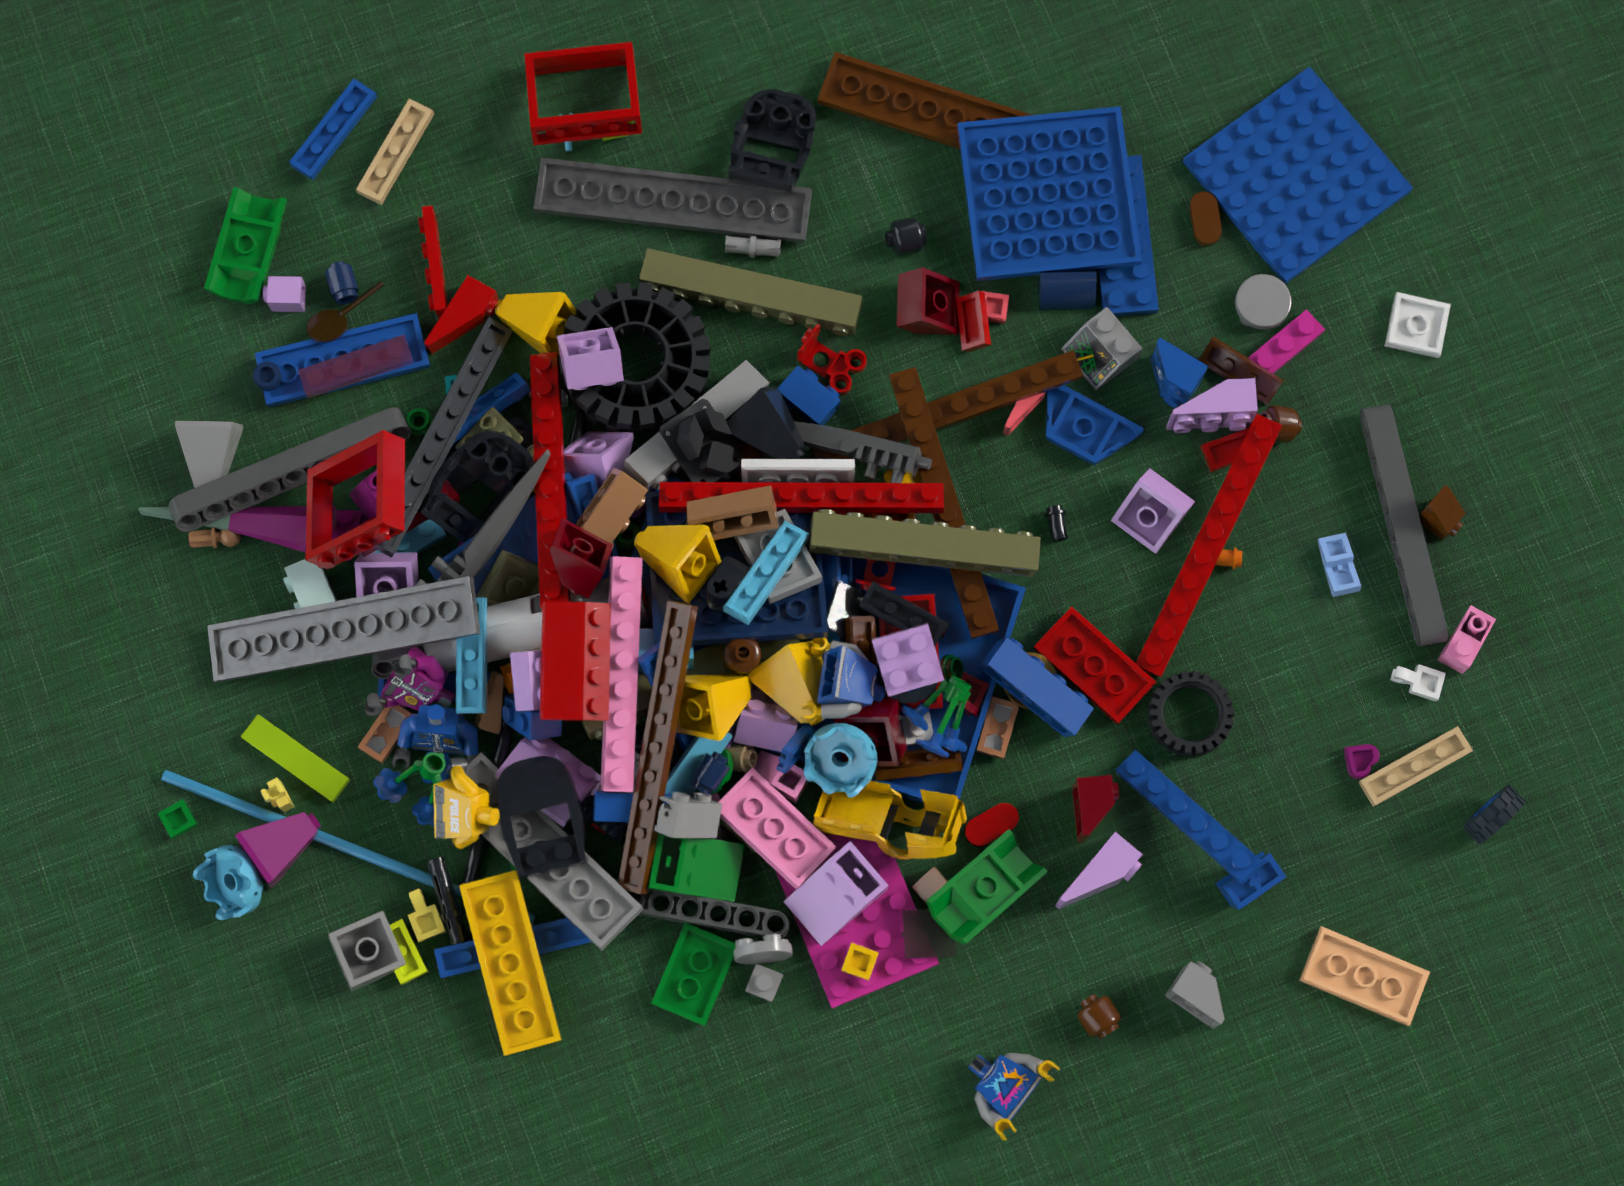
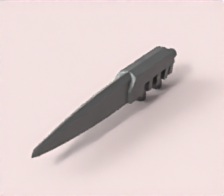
[794,421,932,483]
[415,449,550,586]

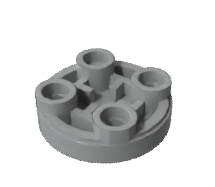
[1235,274,1291,330]
[734,934,793,964]

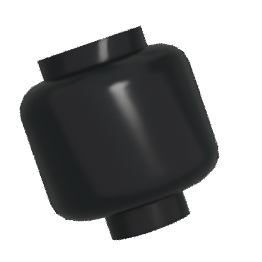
[885,218,927,256]

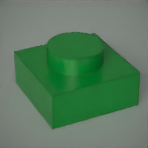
[157,799,198,839]

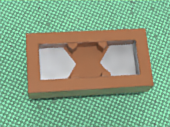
[976,696,1019,760]
[358,706,411,764]

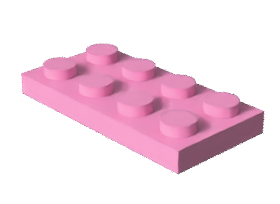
[718,767,836,889]

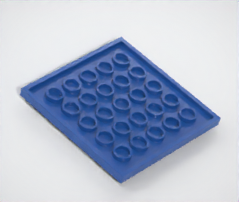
[1182,67,1413,285]
[957,107,1142,281]

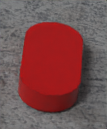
[965,803,1019,847]

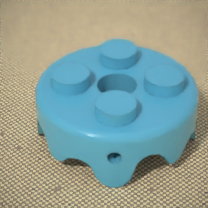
[804,723,877,798]
[193,845,263,920]

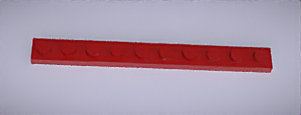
[530,351,571,610]
[1136,413,1282,678]
[659,482,944,513]

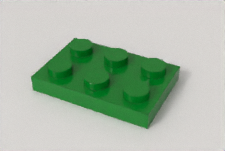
[651,923,736,1027]

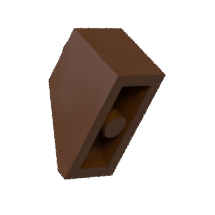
[1419,485,1465,541]

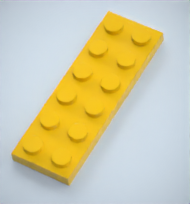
[459,870,561,1056]

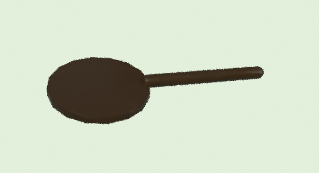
[307,282,384,343]

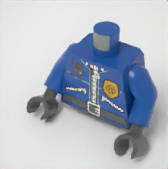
[392,705,479,769]

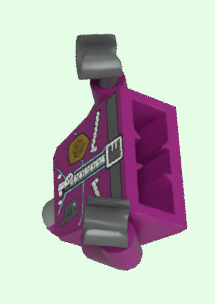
[364,646,455,716]

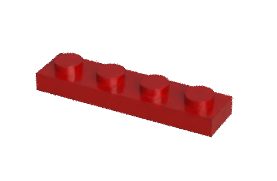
[418,205,448,319]

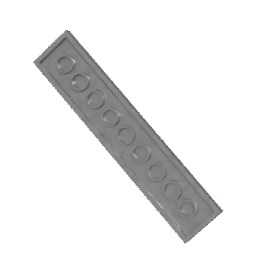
[534,158,812,243]
[207,576,480,682]

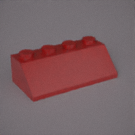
[540,602,611,721]

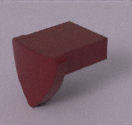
[946,672,989,718]

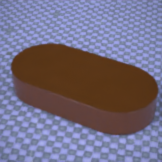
[1189,192,1222,246]

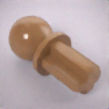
[188,527,242,549]

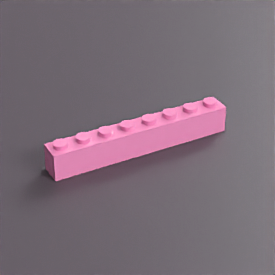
[601,556,642,792]

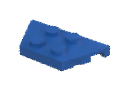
[1045,385,1144,466]

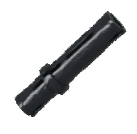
[426,856,469,945]

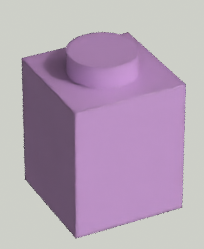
[263,276,306,312]

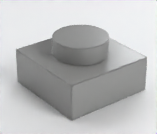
[745,964,783,1002]

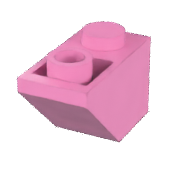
[1438,605,1496,674]
[753,750,809,804]

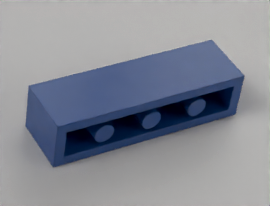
[979,637,1094,738]

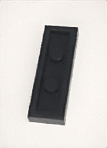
[859,581,948,646]

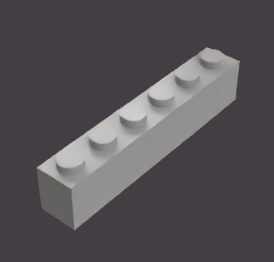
[623,360,769,492]

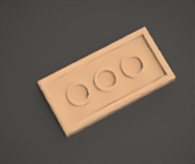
[1299,926,1430,1026]

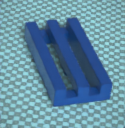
[776,722,817,774]

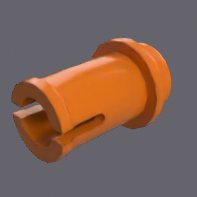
[1216,547,1242,570]

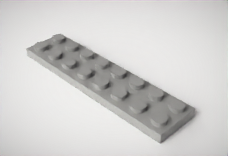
[466,753,643,951]

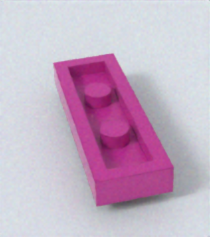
[1248,309,1325,374]

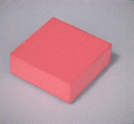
[982,291,1009,324]

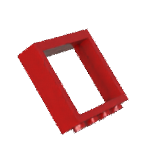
[524,42,643,145]
[305,430,405,569]

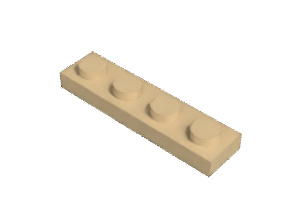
[356,99,434,205]
[1358,726,1473,807]

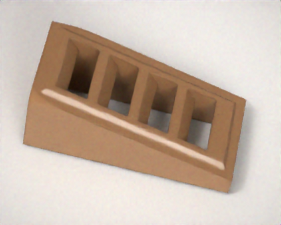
[474,670,504,734]

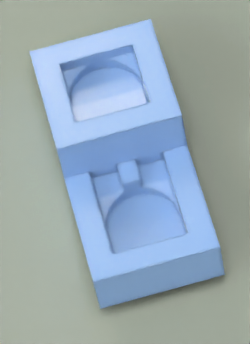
[1318,533,1361,597]

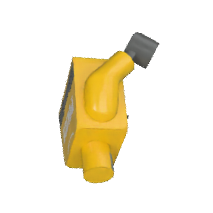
[433,758,500,849]

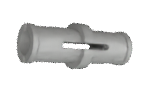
[725,236,781,258]

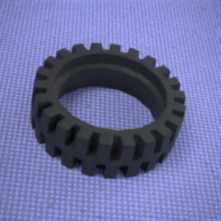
[1147,671,1234,758]

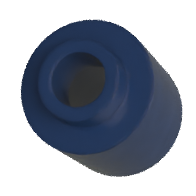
[325,261,359,305]
[690,751,730,795]

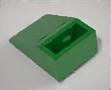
[649,833,745,902]

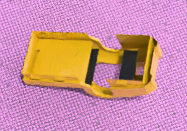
[813,781,967,860]

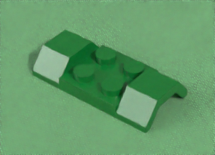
[204,187,287,304]
[926,829,1048,945]

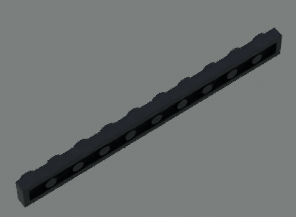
[373,317,513,558]

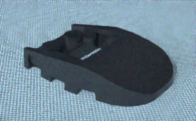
[728,89,816,195]
[419,431,534,543]
[497,756,588,879]

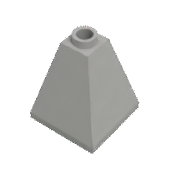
[175,421,243,488]

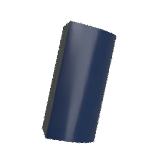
[1038,272,1096,310]

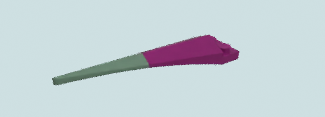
[138,506,365,560]

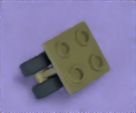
[455,407,534,456]

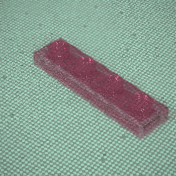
[298,335,414,398]

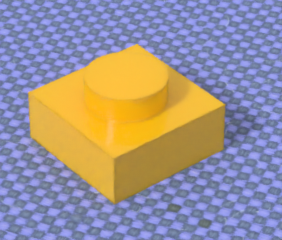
[841,943,879,981]

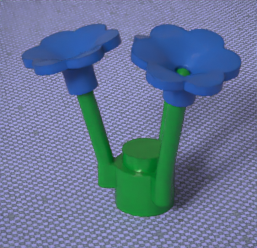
[901,676,972,758]
[373,751,451,826]

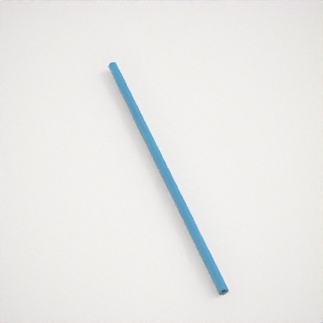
[162,770,536,926]

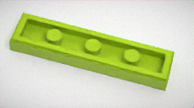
[241,714,350,803]

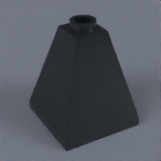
[727,386,806,459]

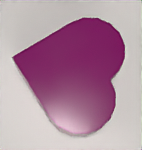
[1344,744,1380,780]

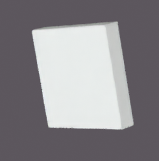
[1385,292,1451,358]

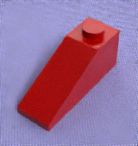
[424,275,499,354]

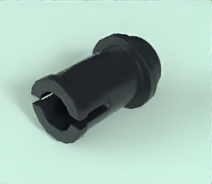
[1044,505,1069,542]

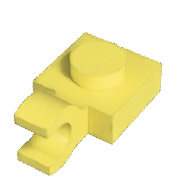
[260,778,294,812]
[408,889,446,943]

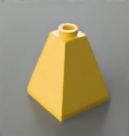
[495,292,576,355]
[634,525,721,603]
[747,641,824,726]
[677,673,752,741]

